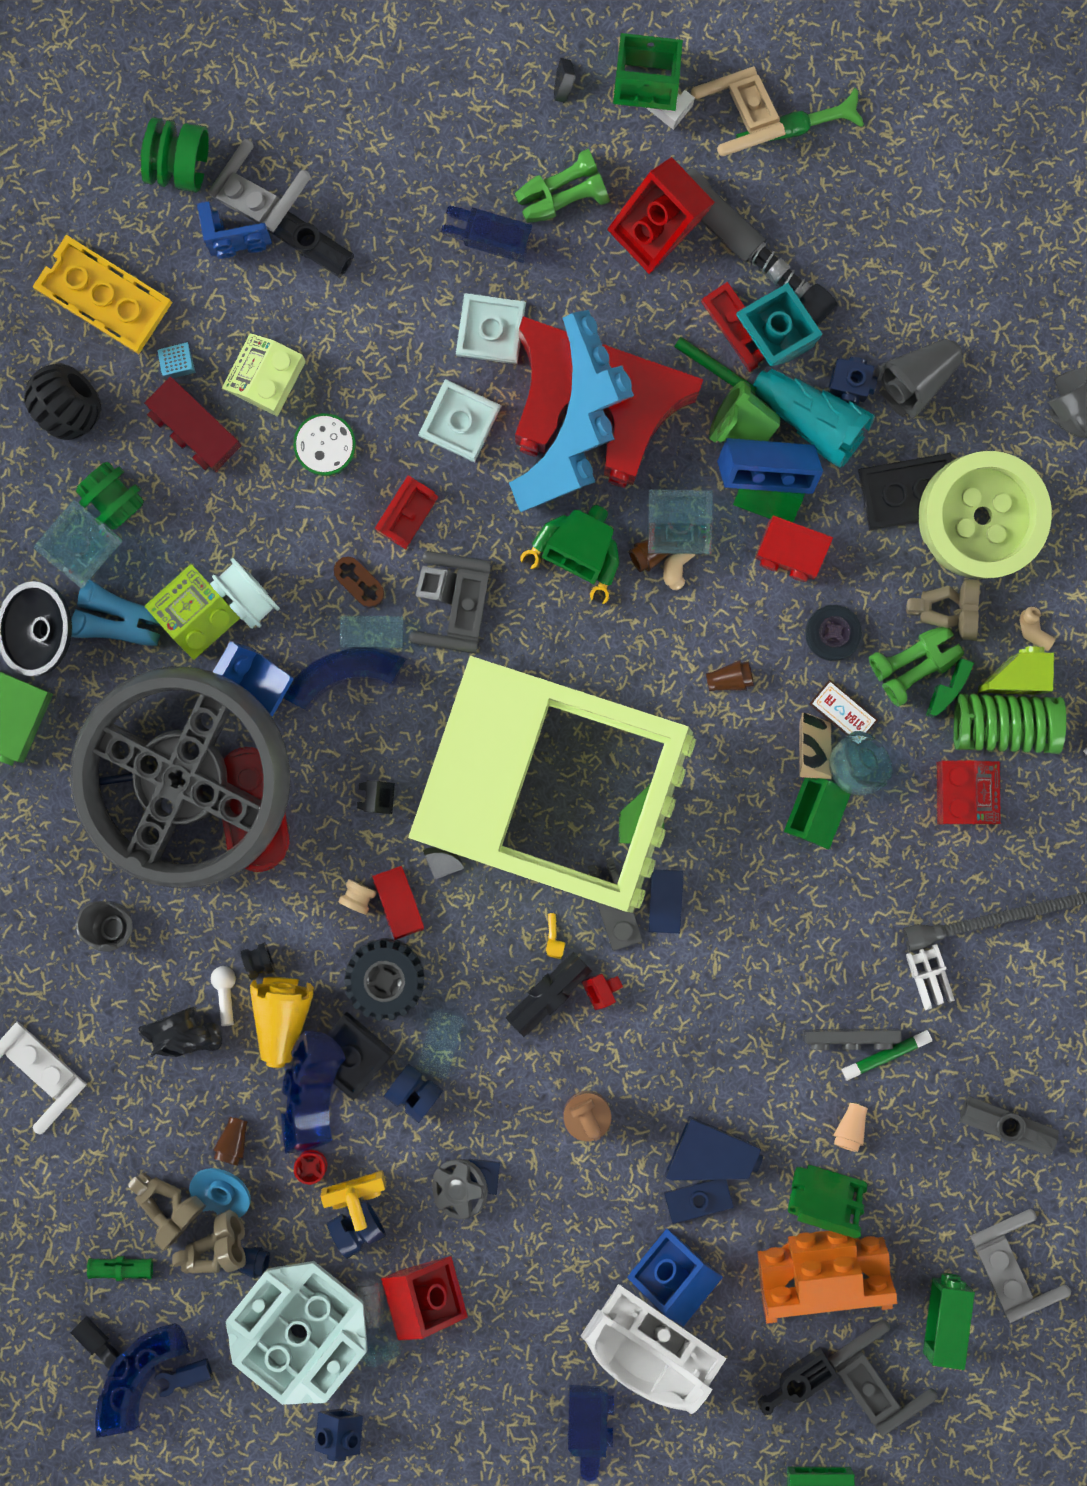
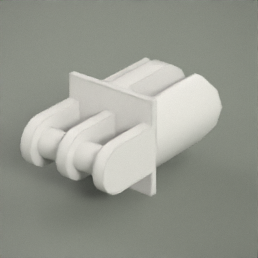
[906,944,955,1010]

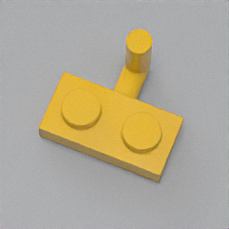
[320,1170,386,1231]

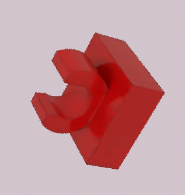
[582,974,623,1010]

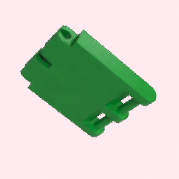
[788,1164,868,1238]

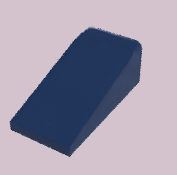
[648,869,683,934]

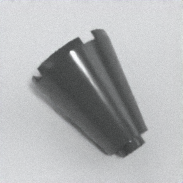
[875,339,963,419]

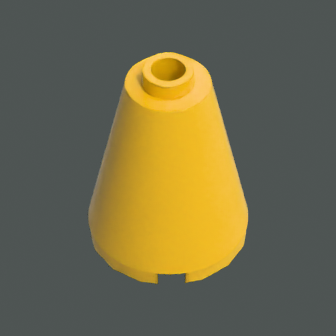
[250,977,314,1068]

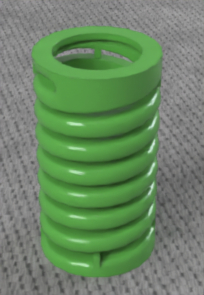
[953,693,1066,754]

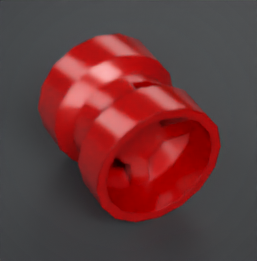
[293,1149,328,1185]

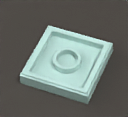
[456,293,526,364]
[418,379,502,463]

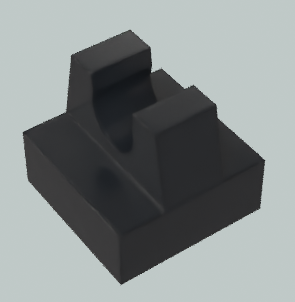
[357,780,395,814]

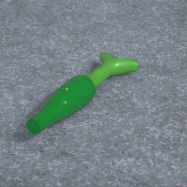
[736,88,864,141]

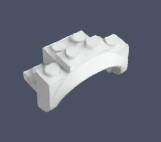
[581,1284,727,1414]

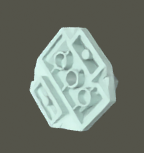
[226,1261,368,1405]

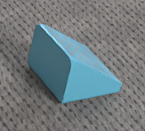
[158,342,196,380]

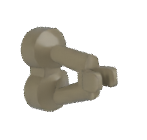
[906,579,980,641]
[128,1173,206,1251]
[172,1209,246,1274]

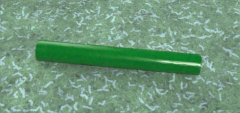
[674,337,757,395]

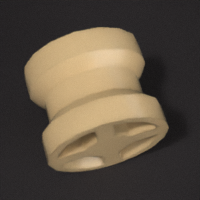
[338,879,377,915]

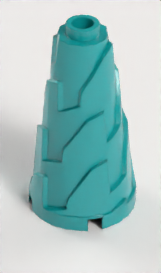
[753,369,875,469]

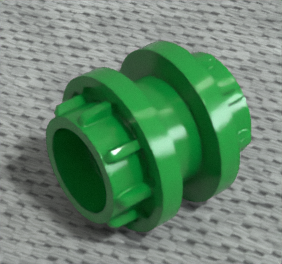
[76,462,144,530]

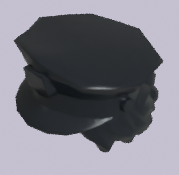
[138,1006,222,1057]

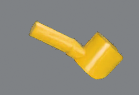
[546,913,565,959]

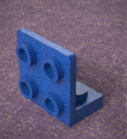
[197,201,272,259]
[213,641,293,717]

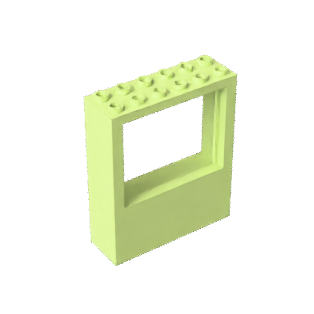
[408,656,696,913]

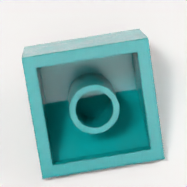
[736,283,823,366]

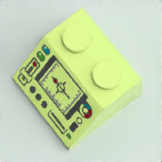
[222,333,306,417]

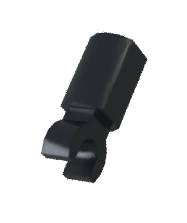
[70,1316,123,1369]

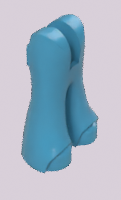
[71,579,162,646]

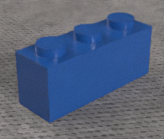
[717,438,823,494]

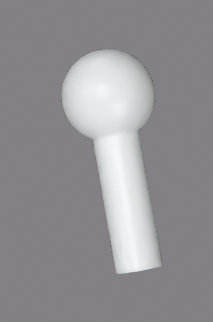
[211,966,236,1026]

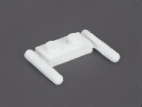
[0,1021,87,1134]

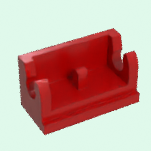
[375,475,438,550]

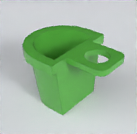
[709,381,780,443]

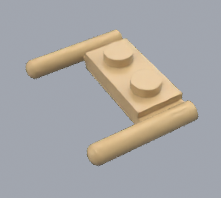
[691,66,785,156]

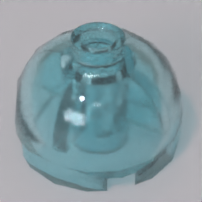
[829,731,893,796]

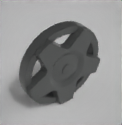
[432,1159,488,1219]

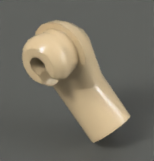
[663,544,695,590]
[1019,607,1056,652]

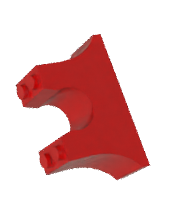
[515,316,703,488]

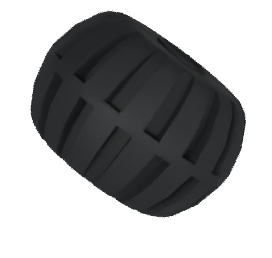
[24,363,101,440]

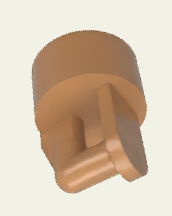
[563,1091,611,1141]

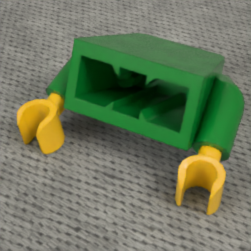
[520,505,619,604]

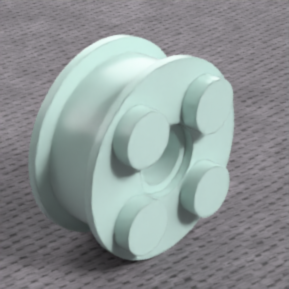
[210,558,280,629]

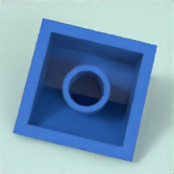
[627,1228,723,1327]

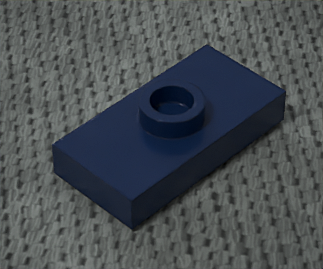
[664,1179,734,1224]

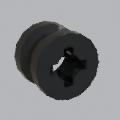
[241,942,275,980]

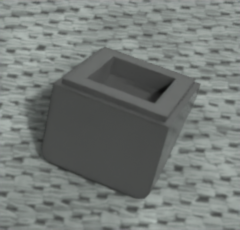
[415,566,457,605]

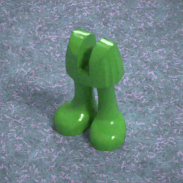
[515,148,611,223]
[869,627,964,707]

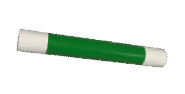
[841,1030,932,1081]

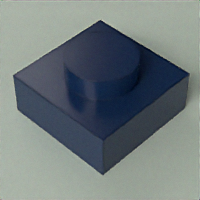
[469,1159,500,1195]

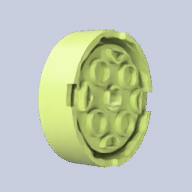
[919,451,1052,579]

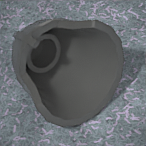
[1048,367,1087,439]

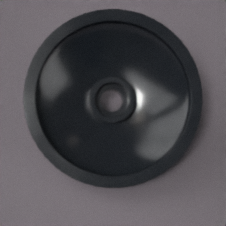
[0,581,72,676]

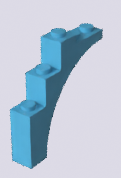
[509,310,634,512]

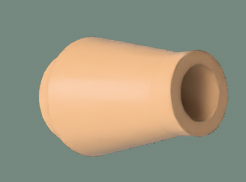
[833,1103,868,1152]

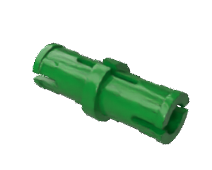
[87,1256,153,1282]

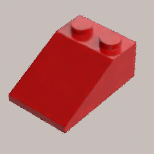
[607,157,715,274]

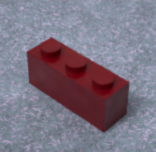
[144,376,242,472]

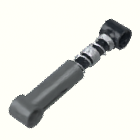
[686,168,838,326]

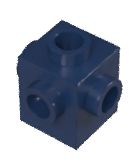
[828,357,878,405]
[315,1409,363,1461]

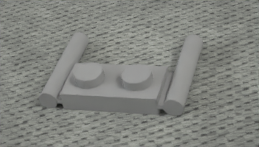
[207,139,311,232]
[970,1209,1071,1323]

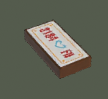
[809,680,878,744]

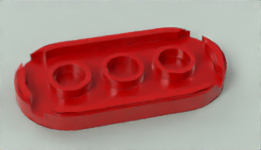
[222,747,290,872]

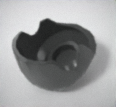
[76,901,132,952]

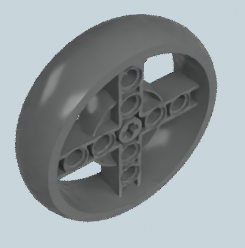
[70,666,290,888]

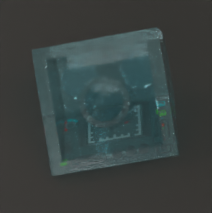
[648,490,713,554]
[33,499,123,589]

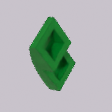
[926,659,974,718]

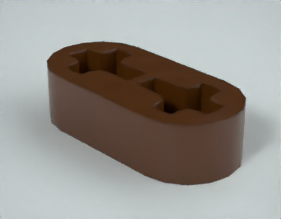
[334,557,384,608]

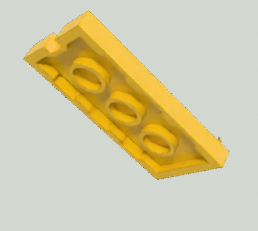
[33,235,172,355]

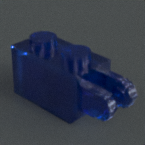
[440,206,533,263]
[568,1385,614,1482]

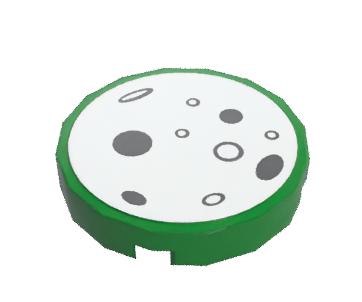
[293,413,356,477]

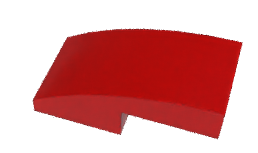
[372,866,424,940]

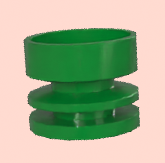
[141,117,209,193]

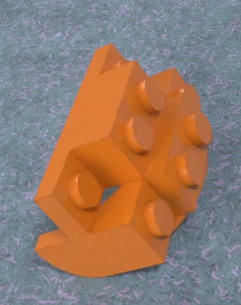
[757,1231,897,1324]

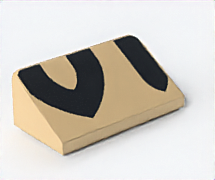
[799,713,832,779]

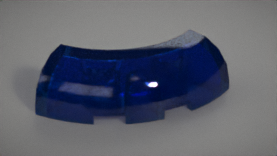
[283,648,408,711]
[281,1031,346,1154]
[95,1323,190,1438]

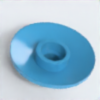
[189,1168,251,1218]

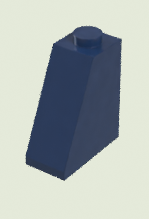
[665,1116,763,1181]

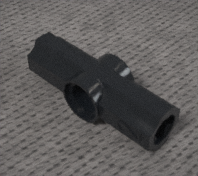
[268,211,354,278]
[505,951,592,1037]

